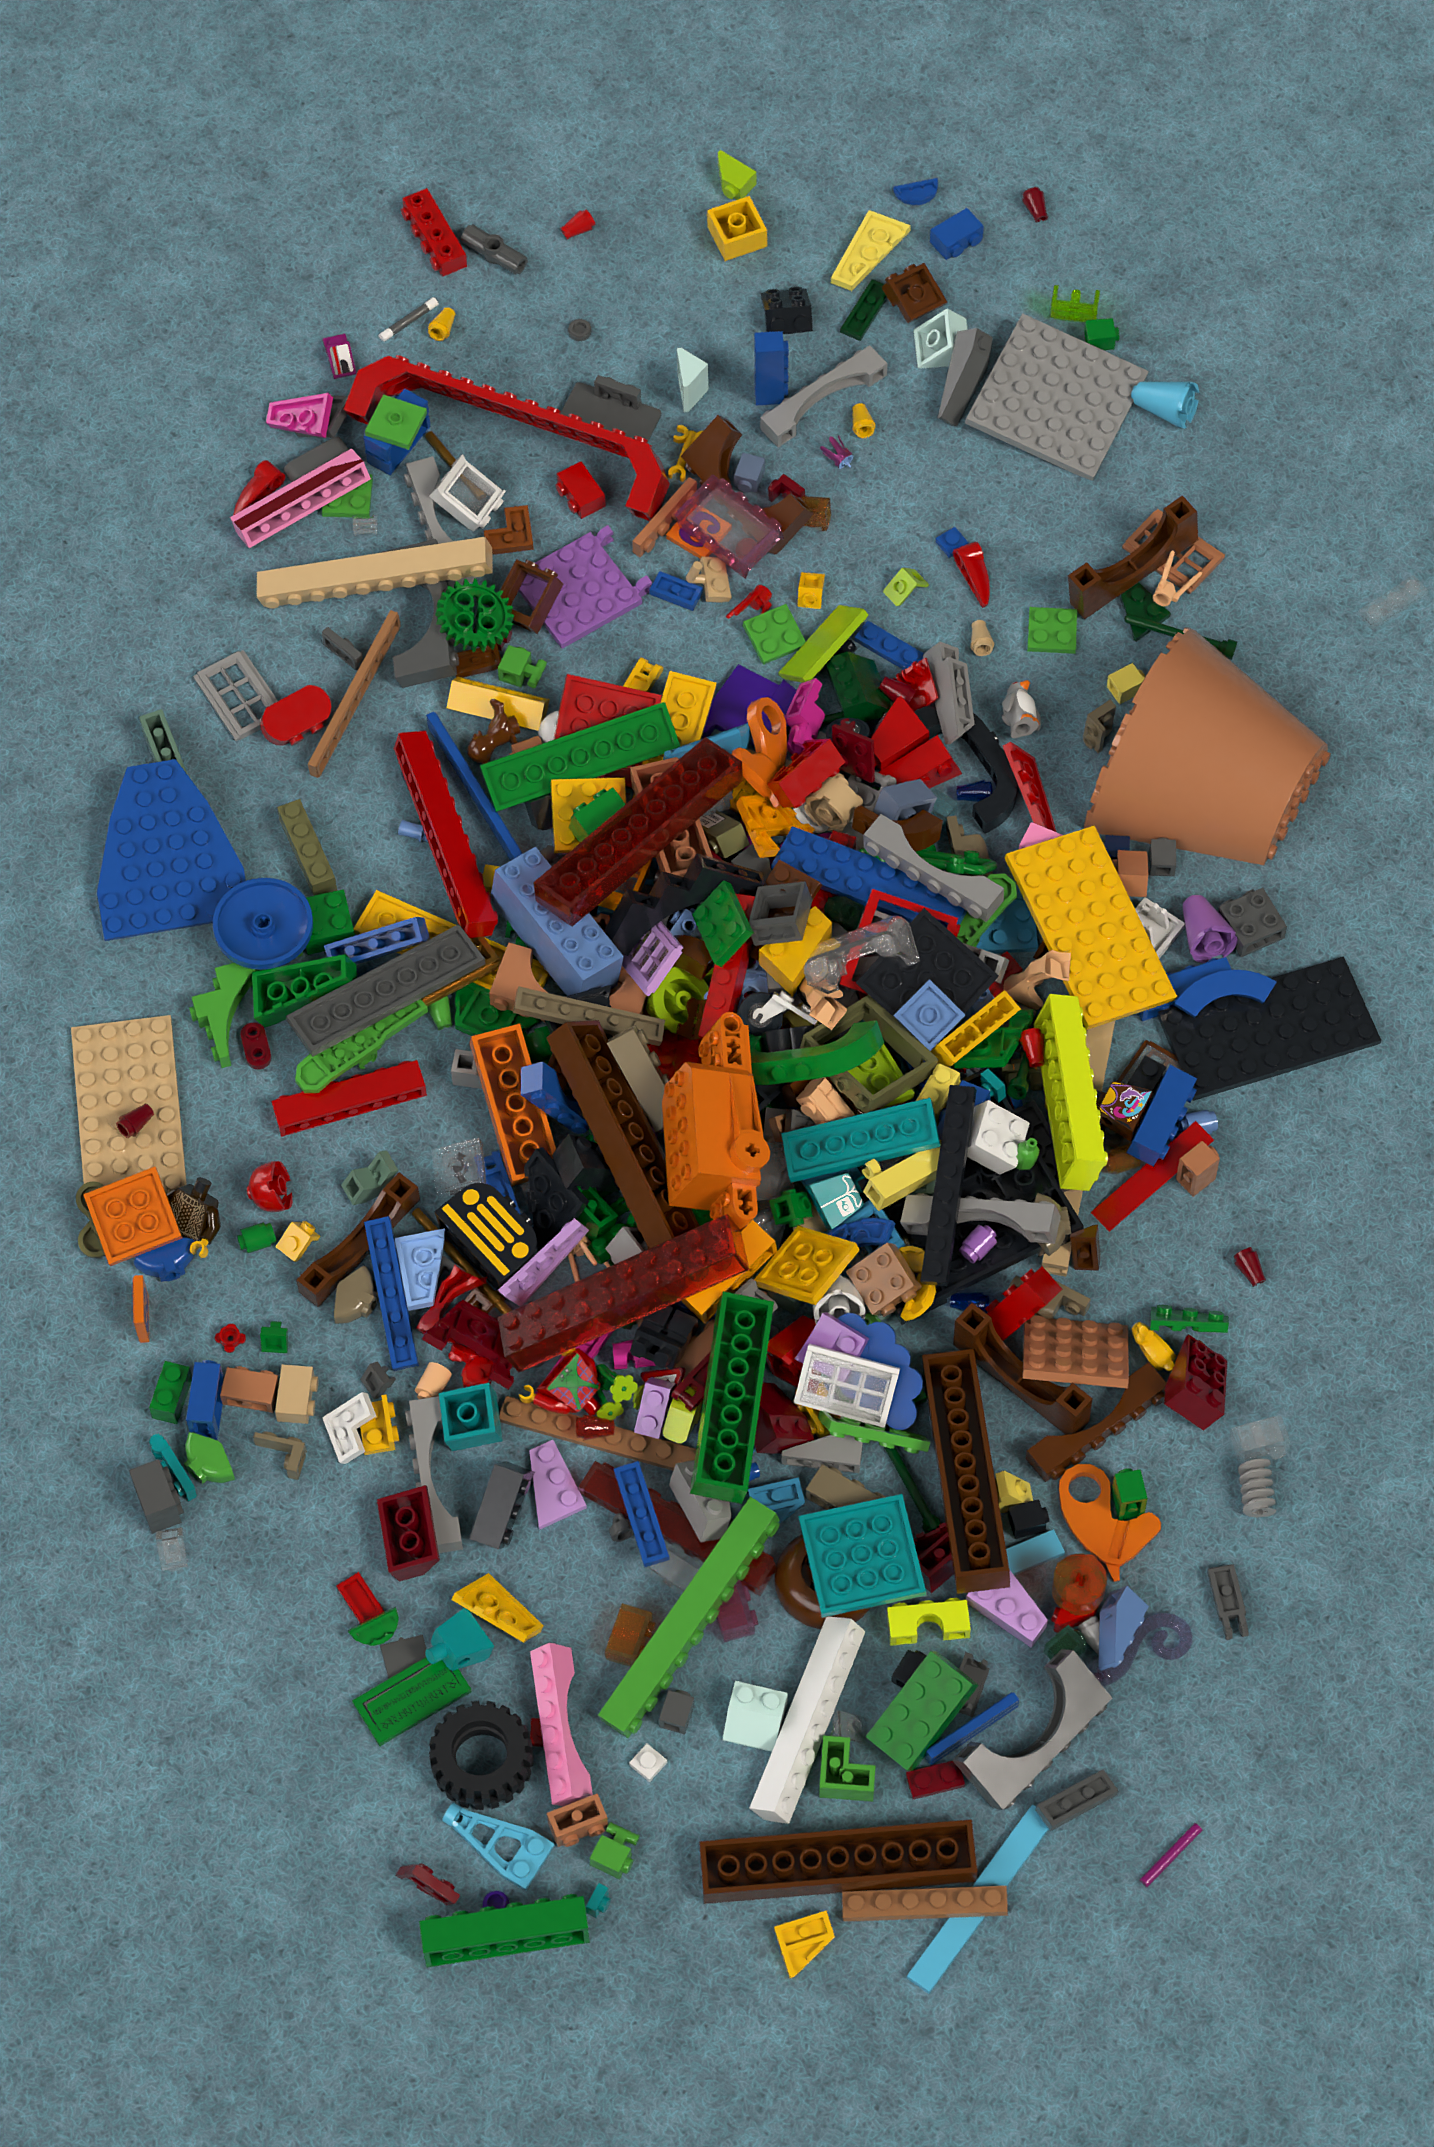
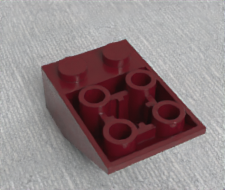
[1164,1334,1228,1431]

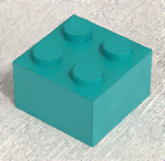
[439,1383,503,1451]

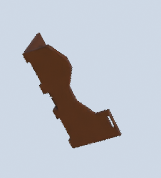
[676,997,707,1041]

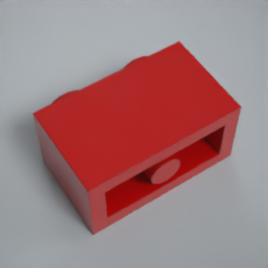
[556,461,606,519]

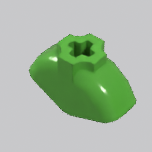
[184,1432,235,1484]

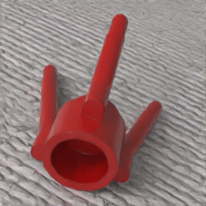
[726,585,772,619]

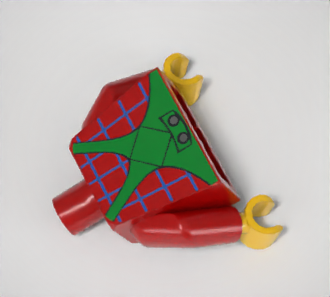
[519,1338,601,1416]

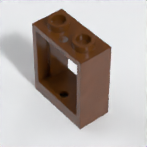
[500,559,564,634]

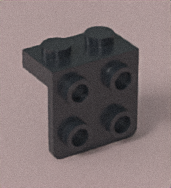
[761,286,813,334]

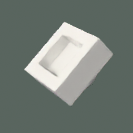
[629,1744,667,1782]

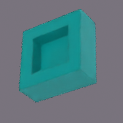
[980,1069,1006,1103]
[586,1883,611,1918]

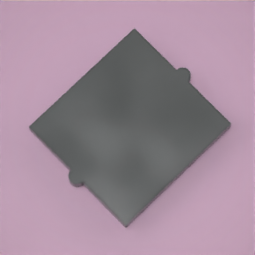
[380,1634,427,1679]

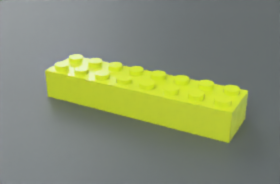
[1034,994,1108,1191]

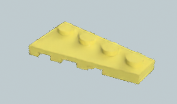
[831,210,911,291]

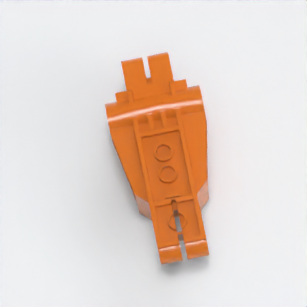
[662,1012,770,1241]

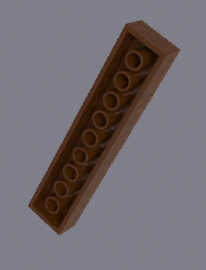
[547,1020,707,1260]
[922,1349,1010,1594]
[699,1819,977,1904]

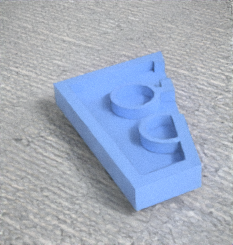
[395,1228,446,1311]

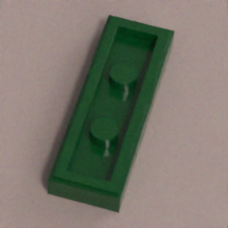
[840,279,887,341]

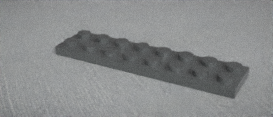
[286,924,485,1057]

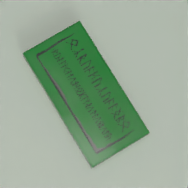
[352,1657,472,1747]

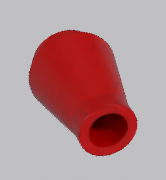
[560,209,596,240]
[1020,1028,1045,1067]

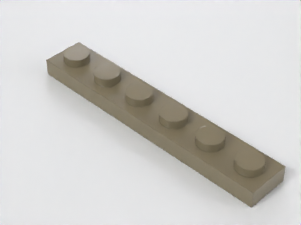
[513,986,665,1046]

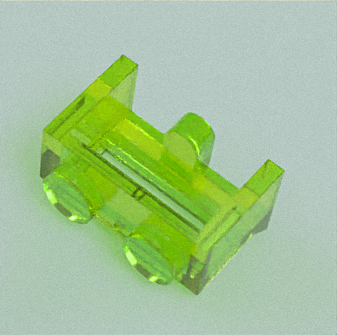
[1050,285,1100,322]

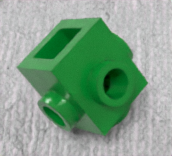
[769,1189,813,1228]

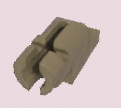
[946,815,993,877]
[1007,1275,1091,1319]

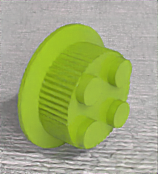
[646,967,709,1035]

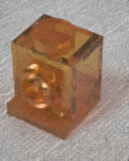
[801,496,831,531]

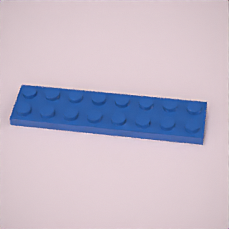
[771,826,967,928]

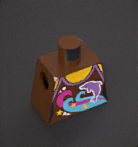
[1094,1081,1152,1141]

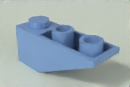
[1098,1586,1149,1671]

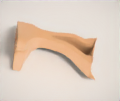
[1004,950,1071,1010]
[798,975,847,1030]

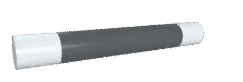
[379,297,438,342]

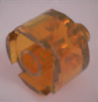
[1052,1554,1107,1615]

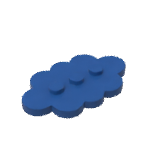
[838,1313,923,1430]

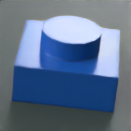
[935,527,969,558]

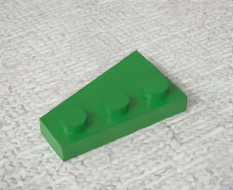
[1150,1304,1229,1333]

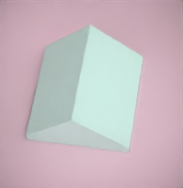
[677,348,708,412]

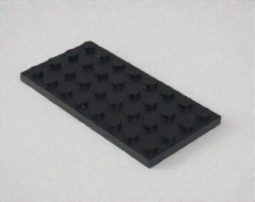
[1157,956,1381,1101]

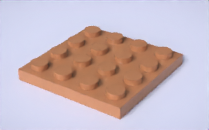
[1023,1315,1129,1388]

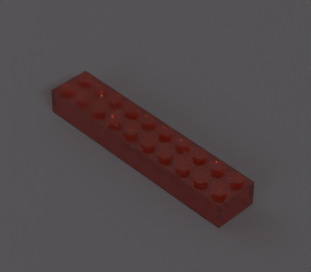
[534,737,743,927]
[497,1214,750,1373]

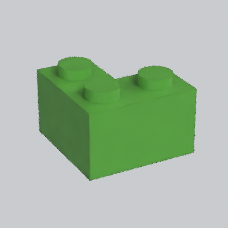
[819,1736,876,1802]

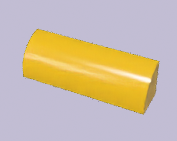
[447,677,550,731]
[930,990,1021,1067]

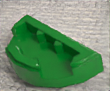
[348,1606,399,1646]

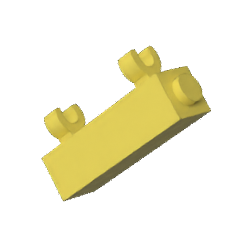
[862,1140,941,1211]

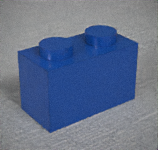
[930,208,984,260]

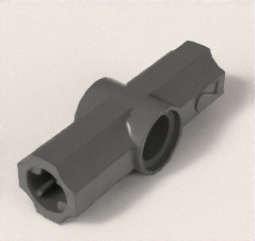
[461,225,528,275]

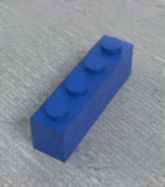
[754,331,789,406]
[324,917,430,965]
[1139,957,1232,1021]
[1126,1065,1197,1167]

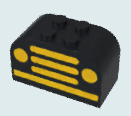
[434,1183,540,1300]

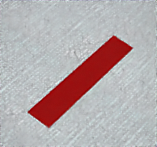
[1090,1121,1214,1232]

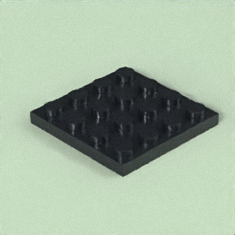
[856,908,999,1025]

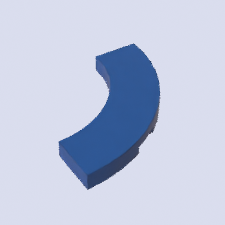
[1173,970,1276,1018]
[828,1218,895,1247]

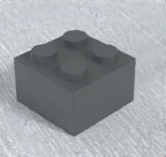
[129,1459,184,1534]

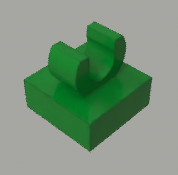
[260,1321,288,1353]

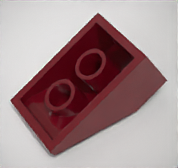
[754,1382,814,1454]

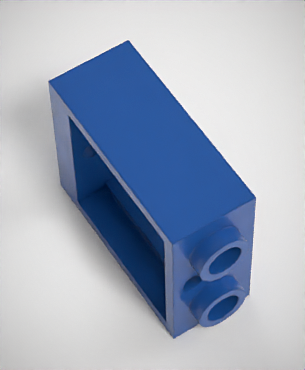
[186,1360,224,1440]

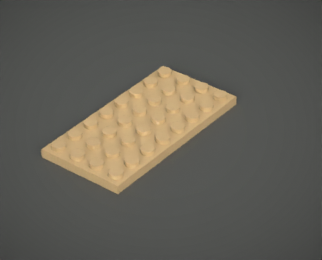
[71,1015,187,1193]

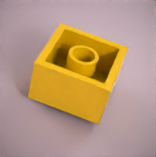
[707,196,767,261]

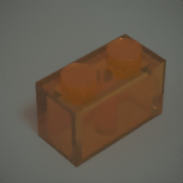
[605,1603,656,1667]

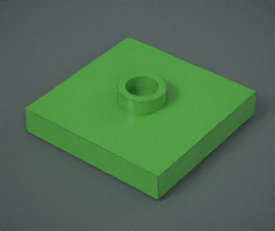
[365,395,427,450]

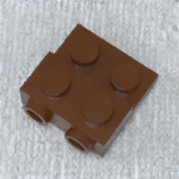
[882,263,947,323]

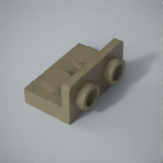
[1083,699,1116,753]

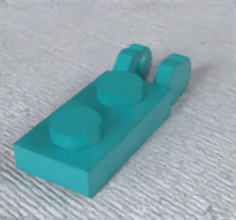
[149,1434,197,1502]

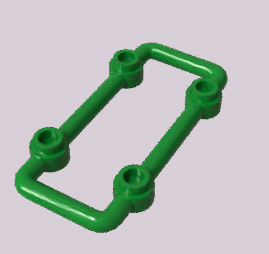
[859,847,998,875]

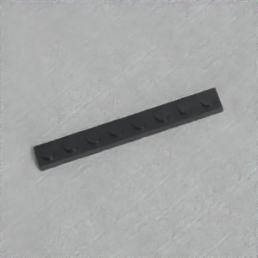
[920,1085,977,1286]

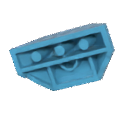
[663,723,752,778]

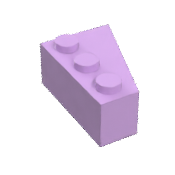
[966,1569,1048,1648]

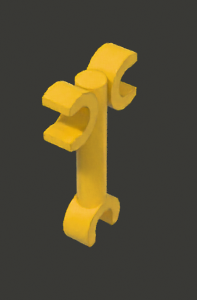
[668,425,703,482]

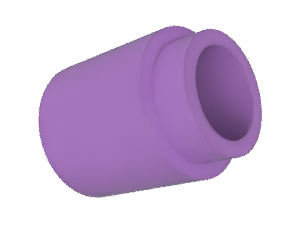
[959,1225,997,1263]

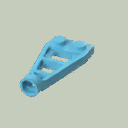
[442,1803,555,1891]

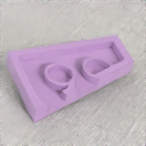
[529,1440,587,1530]

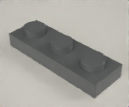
[1035,1769,1119,1831]

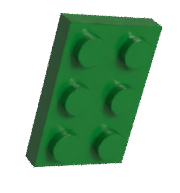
[692,880,753,967]

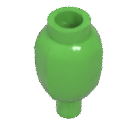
[1016,1138,1039,1170]

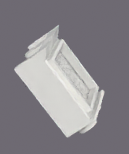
[429,454,506,531]

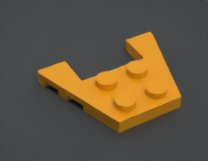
[736,795,826,858]

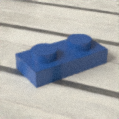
[649,571,703,611]

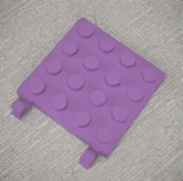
[518,525,652,649]

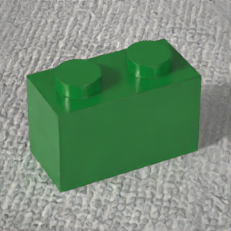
[149,1361,192,1424]
[1111,1468,1148,1521]

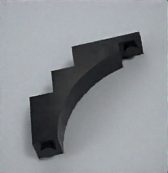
[604,854,768,956]

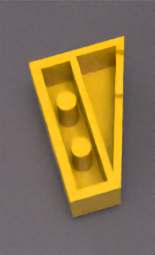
[759,906,832,997]

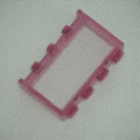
[674,475,784,579]

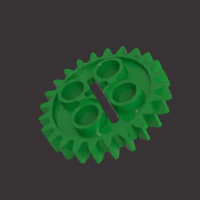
[435,578,514,652]

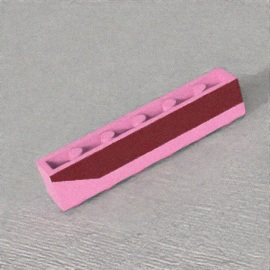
[230,449,371,548]

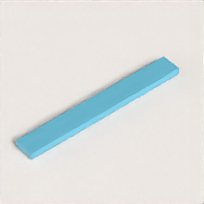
[907,1804,1049,1994]

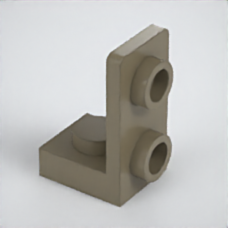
[253,1431,307,1480]

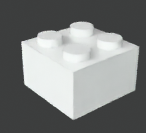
[967,1100,1030,1174]

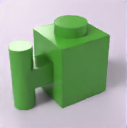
[498,645,547,688]
[589,1822,640,1879]

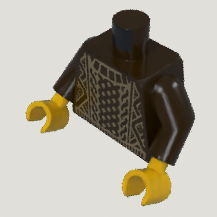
[166,1177,221,1258]

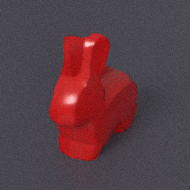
[448,1343,493,1388]

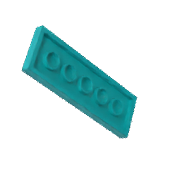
[781,1098,941,1183]

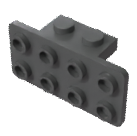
[560,375,661,443]

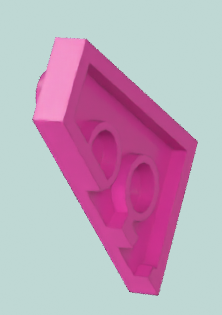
[266,393,333,438]

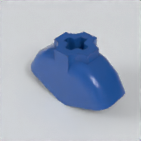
[134,1238,195,1282]

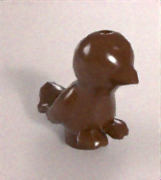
[467,698,521,764]

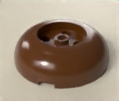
[774,1534,871,1629]

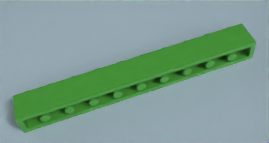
[598,1497,780,1738]

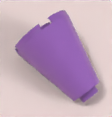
[1182,895,1238,963]

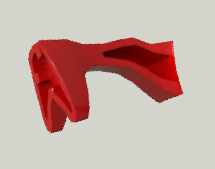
[416,1264,487,1344]

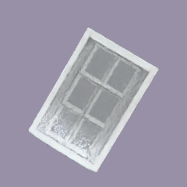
[794,1344,900,1428]

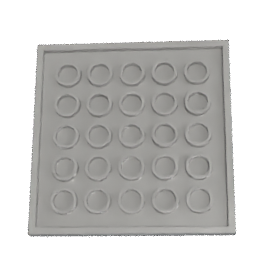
[965,313,1149,481]

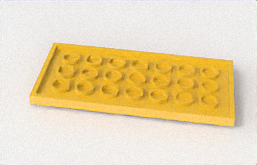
[1004,825,1177,1030]

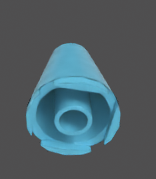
[1131,382,1199,429]

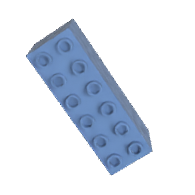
[490,847,624,996]

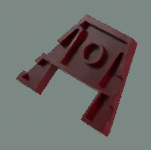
[421,1299,514,1390]

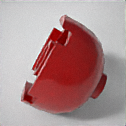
[247,1161,293,1213]

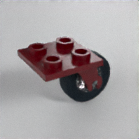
[826,718,875,783]

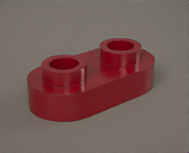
[240,1022,272,1070]

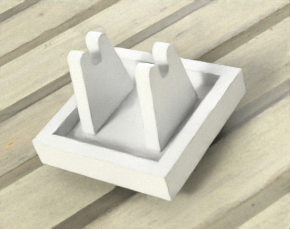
[1135,897,1185,959]

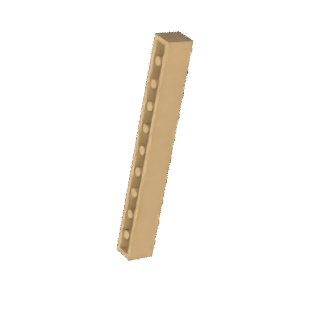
[257,537,493,609]

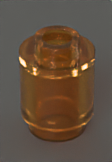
[1106,1143,1141,1174]

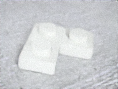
[322,1392,376,1464]

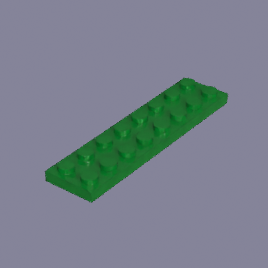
[480,702,681,812]

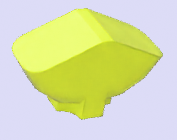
[662,1379,703,1443]

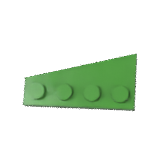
[818,1410,931,1454]

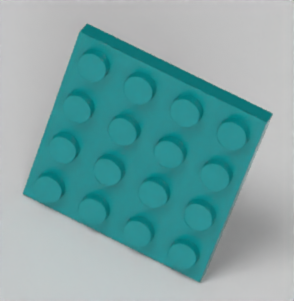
[799,1494,926,1618]

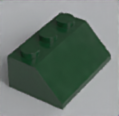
[826,651,891,722]

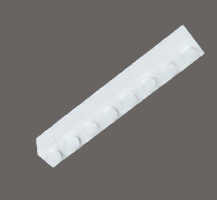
[750,1617,865,1824]

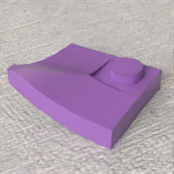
[795,1312,869,1383]

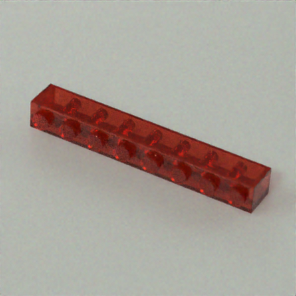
[578,1461,776,1596]

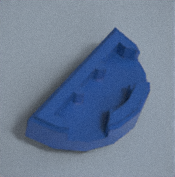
[893,178,938,205]

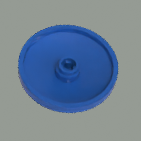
[213,878,313,970]

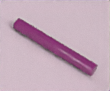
[1139,1823,1202,1887]

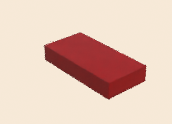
[336,1572,385,1624]

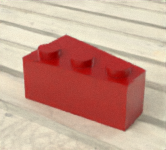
[878,735,962,789]
[767,739,845,808]
[985,1266,1063,1341]

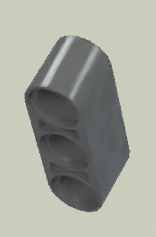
[284,437,350,483]

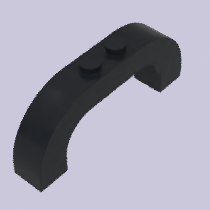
[914,704,1018,834]

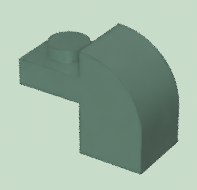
[341,1150,399,1205]

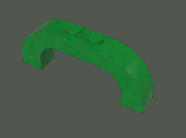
[749,1020,884,1085]

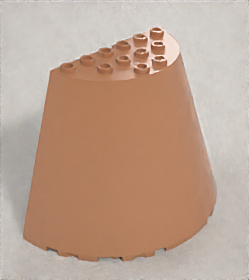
[1084,627,1331,865]

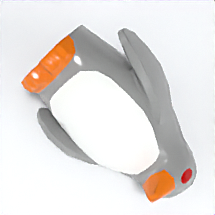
[1002,680,1041,738]

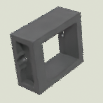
[749,881,812,946]

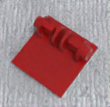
[893,658,939,711]

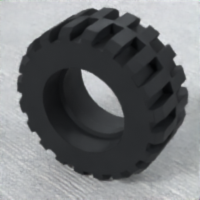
[429,1701,534,1810]

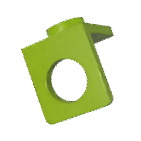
[883,567,929,606]

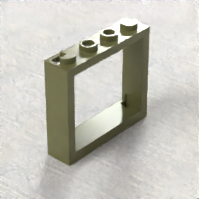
[800,995,938,1113]

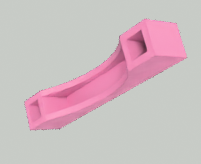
[530,1643,593,1807]

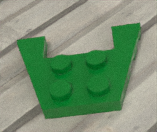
[943,1009,1034,1069]

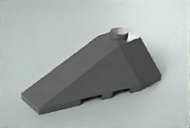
[938,328,993,426]

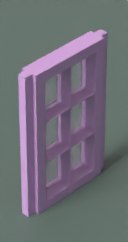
[622,921,683,996]

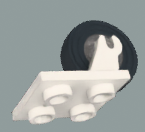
[738,990,817,1036]

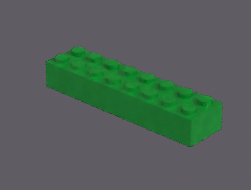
[690,1291,774,1504]

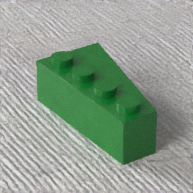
[252,954,357,1028]

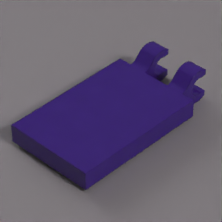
[701,664,779,739]

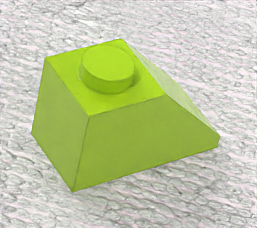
[718,150,757,200]

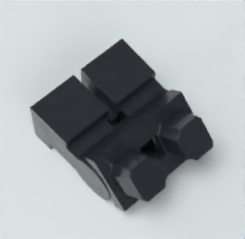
[630,1299,699,1370]

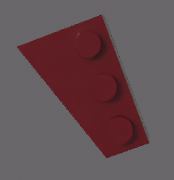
[913,1522,954,1593]

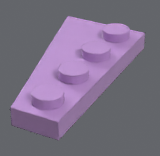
[498,1218,589,1307]

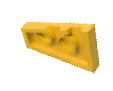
[451,1573,544,1643]

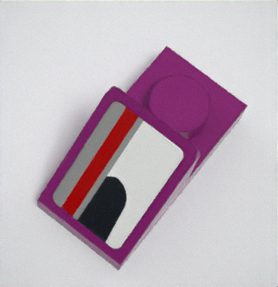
[323,333,356,379]

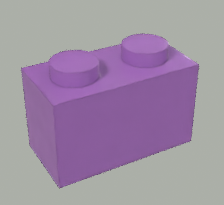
[634,1377,676,1439]

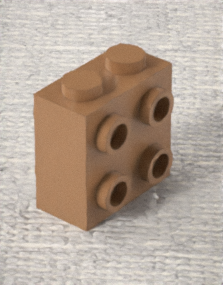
[846,1242,922,1317]

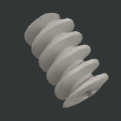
[1238,1459,1276,1518]

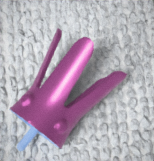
[820,435,853,469]

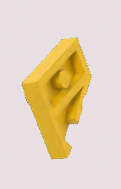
[774,1910,835,1979]

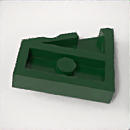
[1121,582,1171,642]

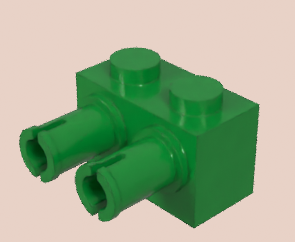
[577,1186,630,1242]

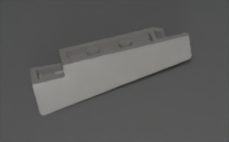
[923,642,975,744]

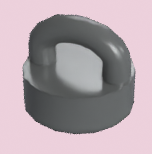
[609,1513,634,1542]

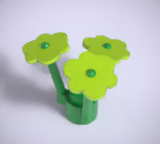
[596,1364,645,1423]

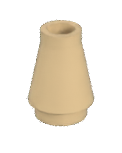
[970,620,994,656]

